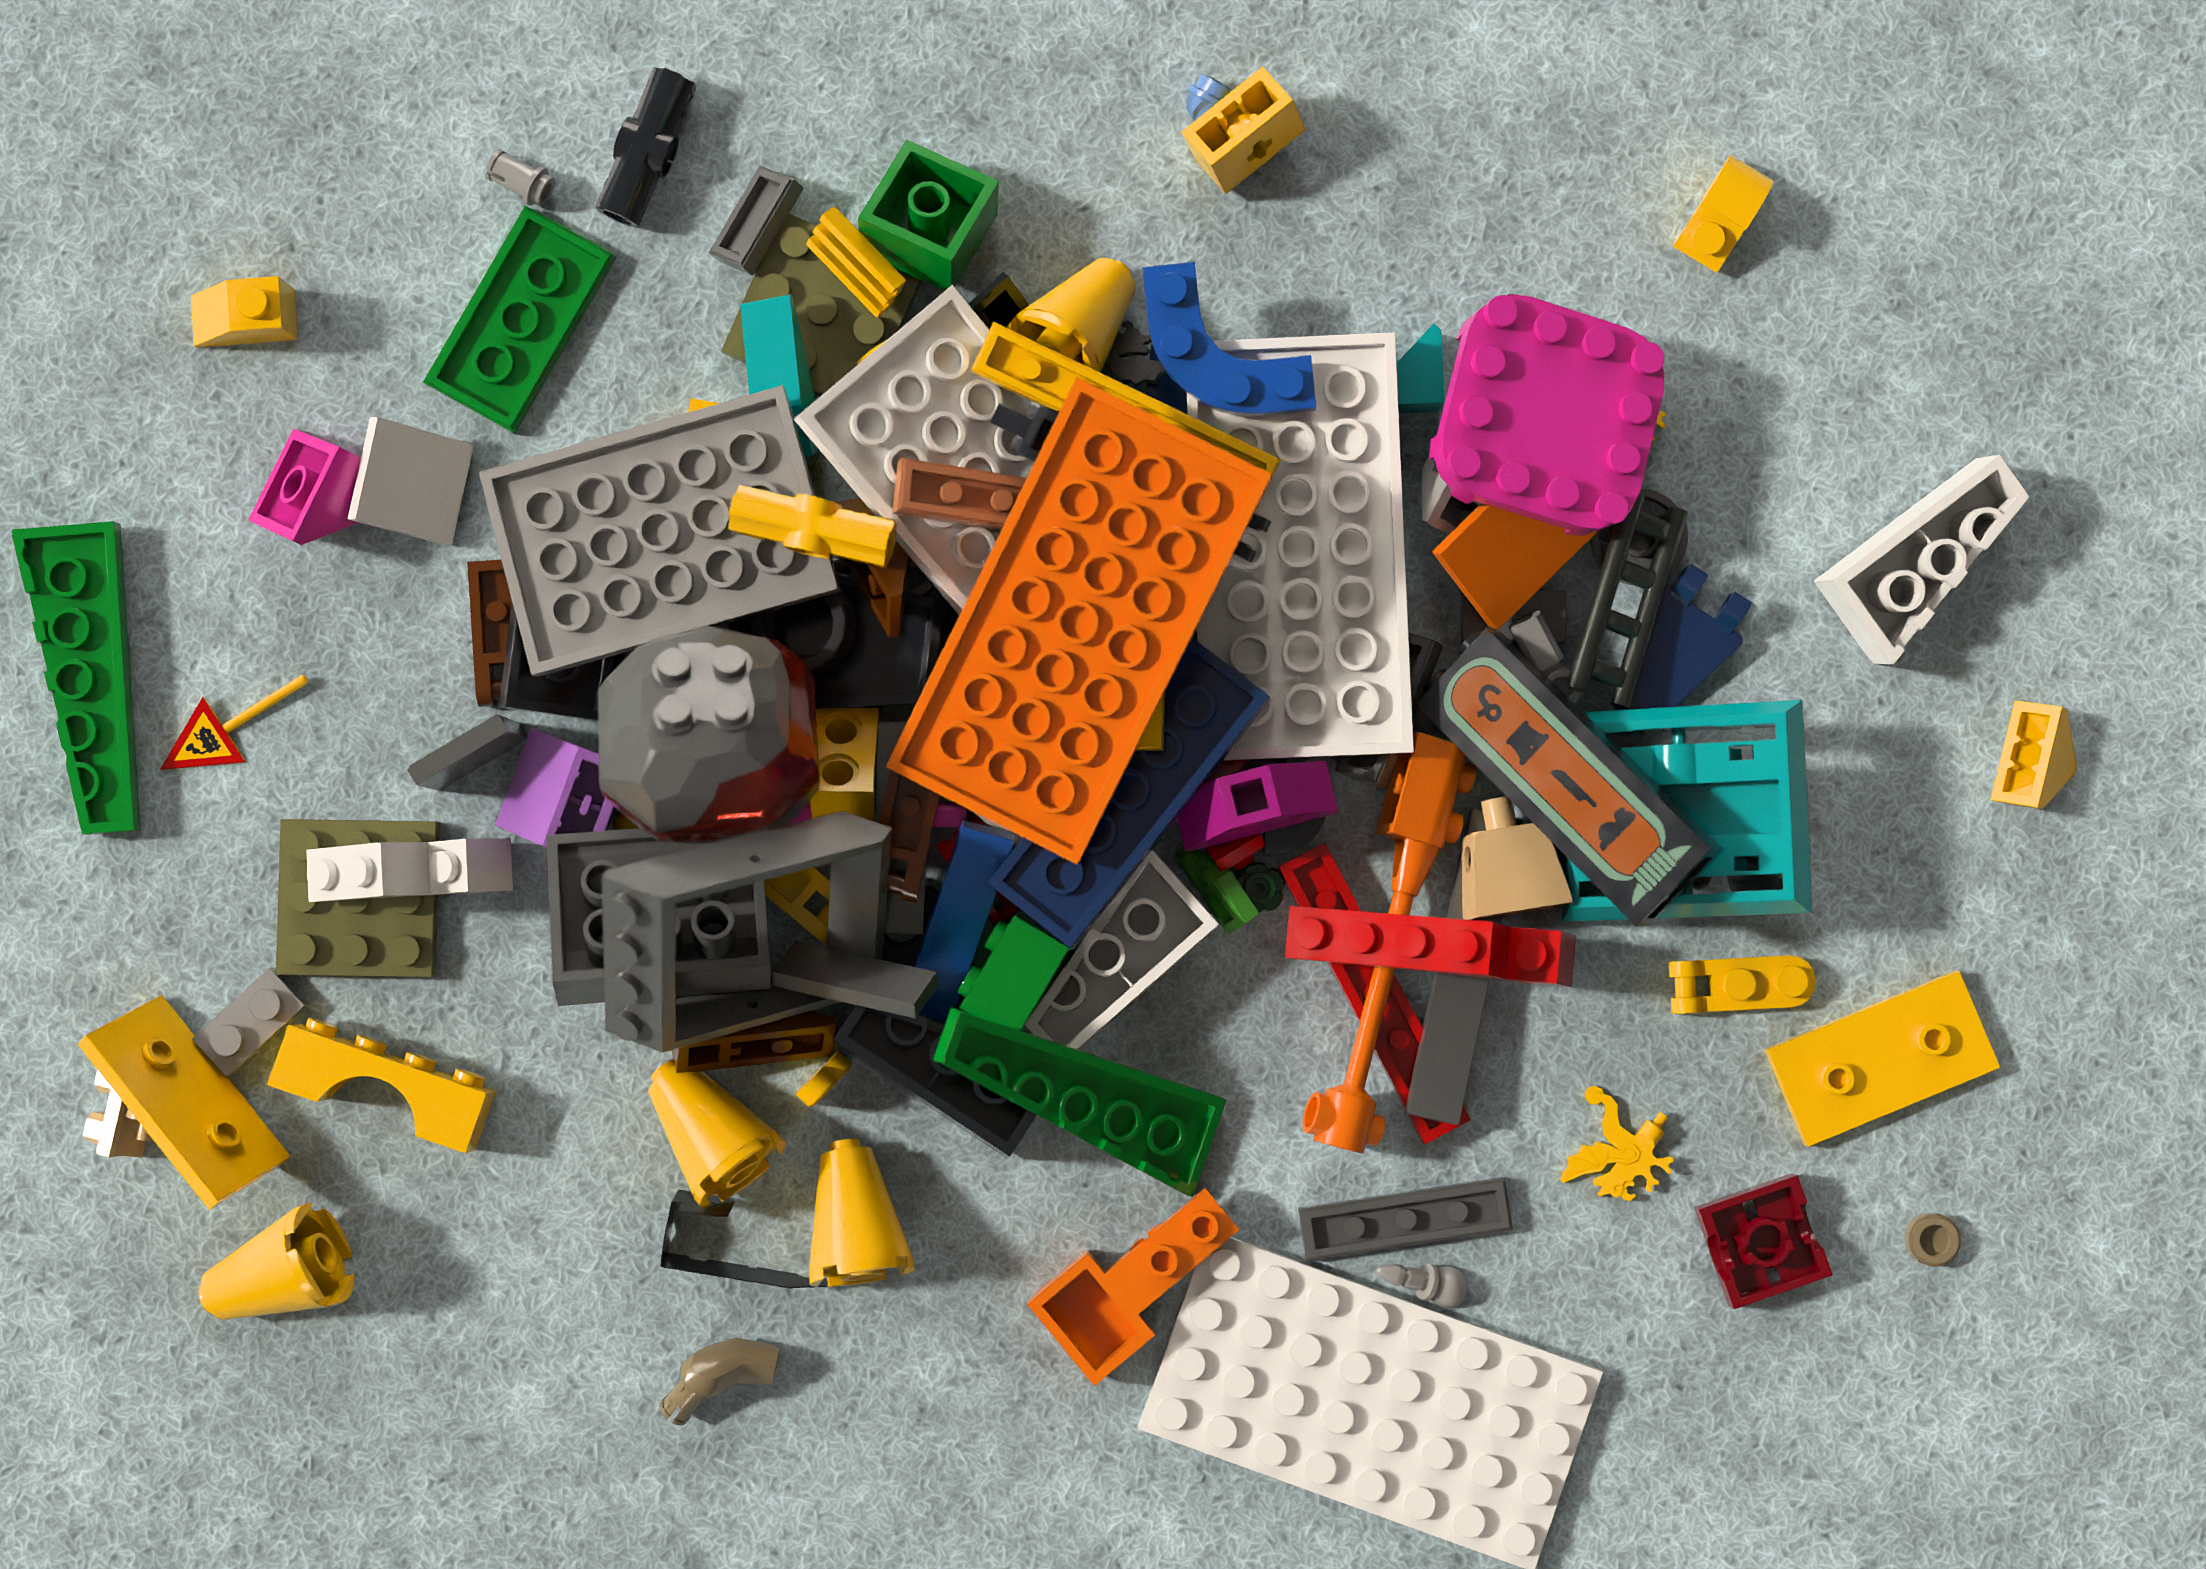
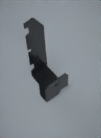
[660,1189,828,1288]

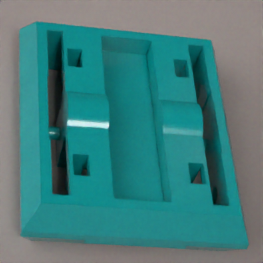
[1559,700,1813,922]

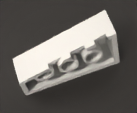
[1813,455,2029,665]
[1025,850,1218,1050]

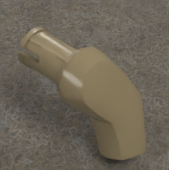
[659,1338,780,1426]

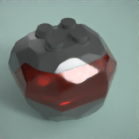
[598,626,820,844]

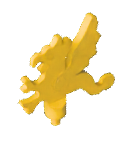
[1560,1086,1674,1201]

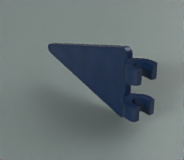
[1609,564,1752,748]

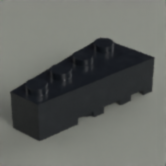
[833,1005,1037,1158]

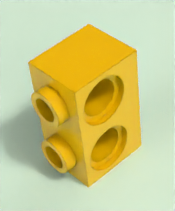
[810,708,880,822]

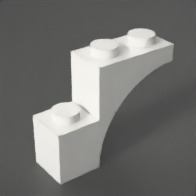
[306,838,513,902]

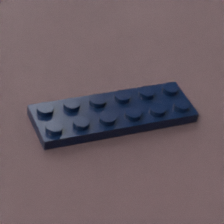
[987,638,1271,950]

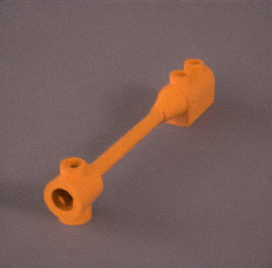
[1302,732,1476,1154]

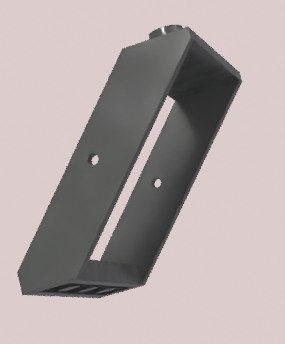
[602,811,892,1053]

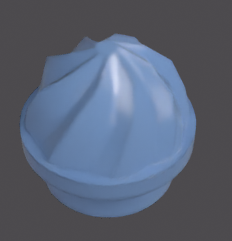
[1186,73,1233,121]

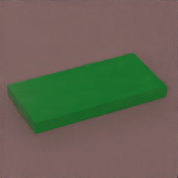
[423,205,616,434]

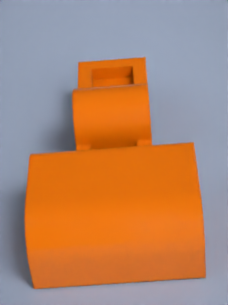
[1027,1188,1239,1386]

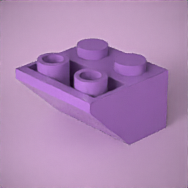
[495,727,614,847]

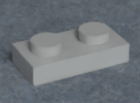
[192,967,309,1077]

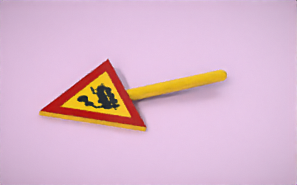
[160,675,308,770]

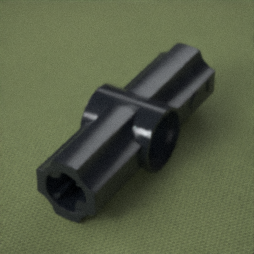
[595,67,696,228]

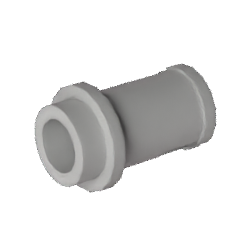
[485,149,555,206]

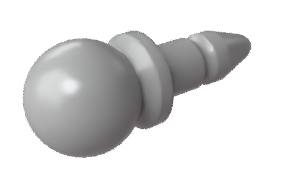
[1376,1264,1468,1308]

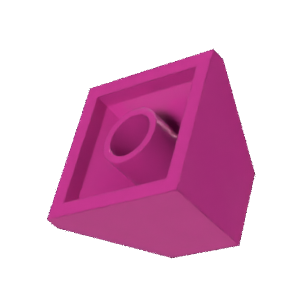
[248,428,361,545]

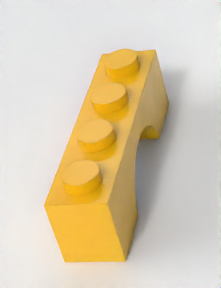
[267,1018,497,1153]

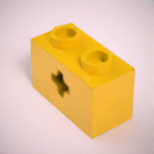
[1181,67,1306,195]

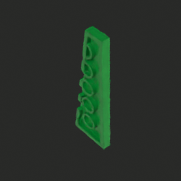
[933,1008,1227,1197]

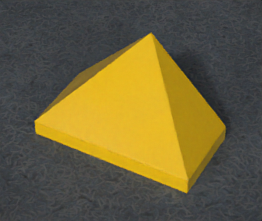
[1990,700,2077,809]

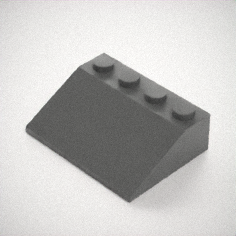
[546,828,772,1006]

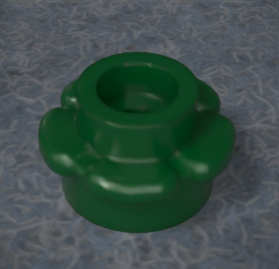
[1236,863,1285,913]

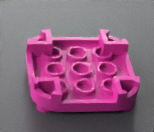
[1430,294,1664,536]

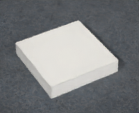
[348,417,474,545]

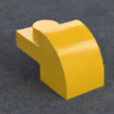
[1673,154,1774,273]

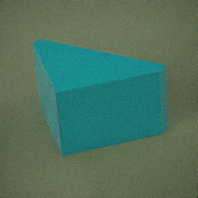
[1396,323,1445,413]

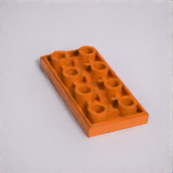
[1432,503,1599,630]

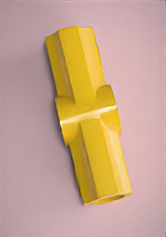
[728,485,897,568]

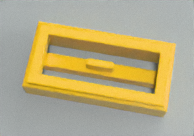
[806,206,906,318]

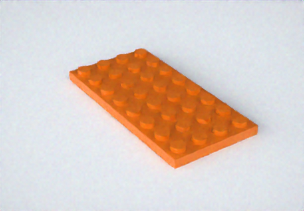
[886,377,1273,864]

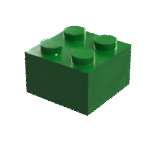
[858,139,999,291]
[957,915,1070,1031]

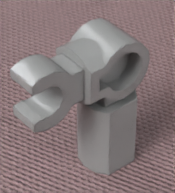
[1509,610,1581,703]

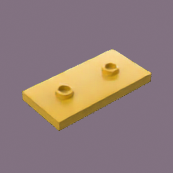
[1764,971,2000,1147]
[78,995,290,1210]

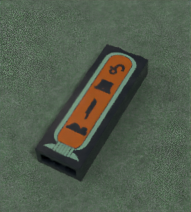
[1416,628,1723,926]

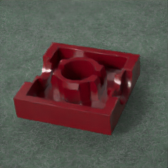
[1694,1173,1833,1309]

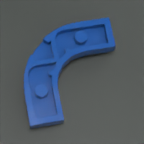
[1142,262,1316,417]

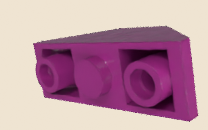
[1177,761,1339,852]

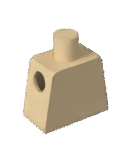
[1461,796,1573,920]

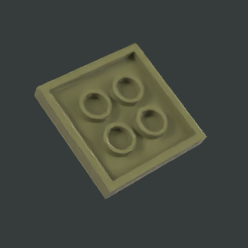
[721,214,922,396]
[276,819,440,977]

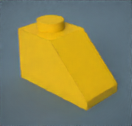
[191,276,298,348]

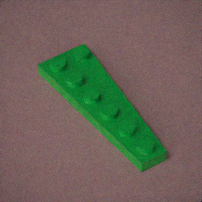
[12,521,141,835]

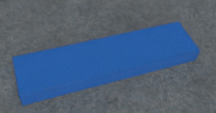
[912,820,1014,1023]

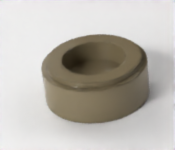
[1904,1213,1961,1267]

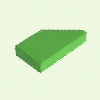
[1175,848,1259,934]

